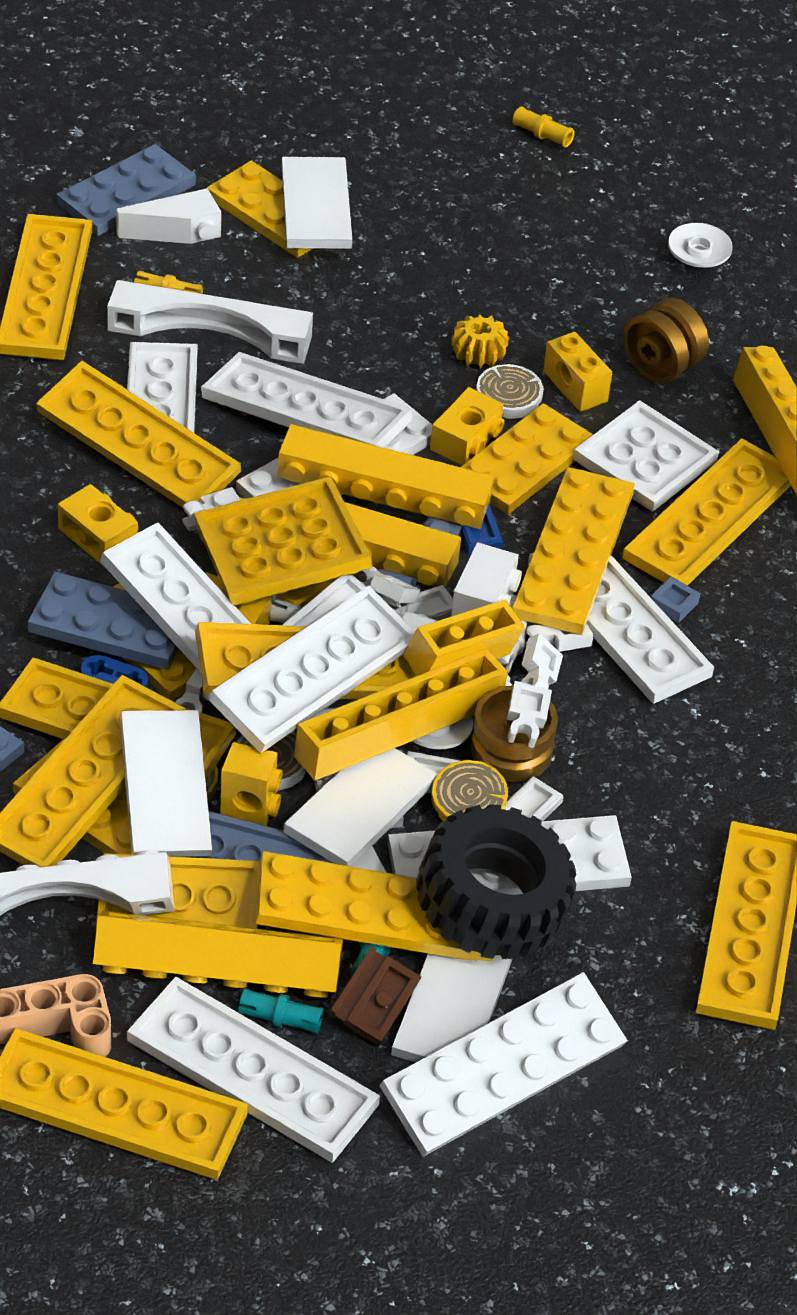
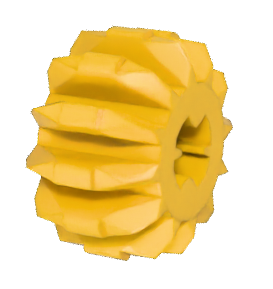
[451,313,509,369]

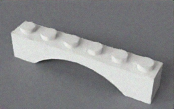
[107,280,313,364]
[0,850,175,916]

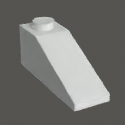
[116,188,221,244]

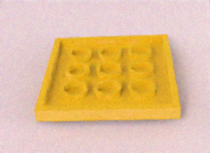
[194,476,373,606]

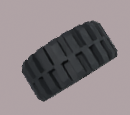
[416,804,577,959]

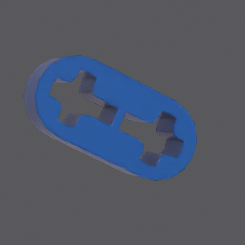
[81,655,149,689]

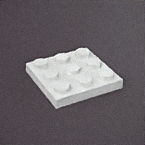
[573,400,719,512]

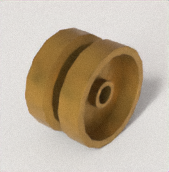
[623,297,709,384]
[470,685,558,782]

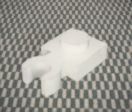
[506,681,552,748]

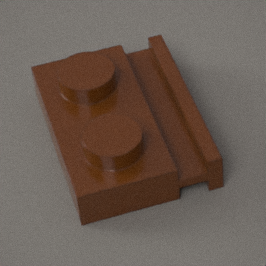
[328,946,421,1047]

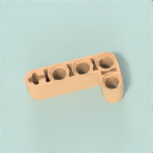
[0,974,111,1057]

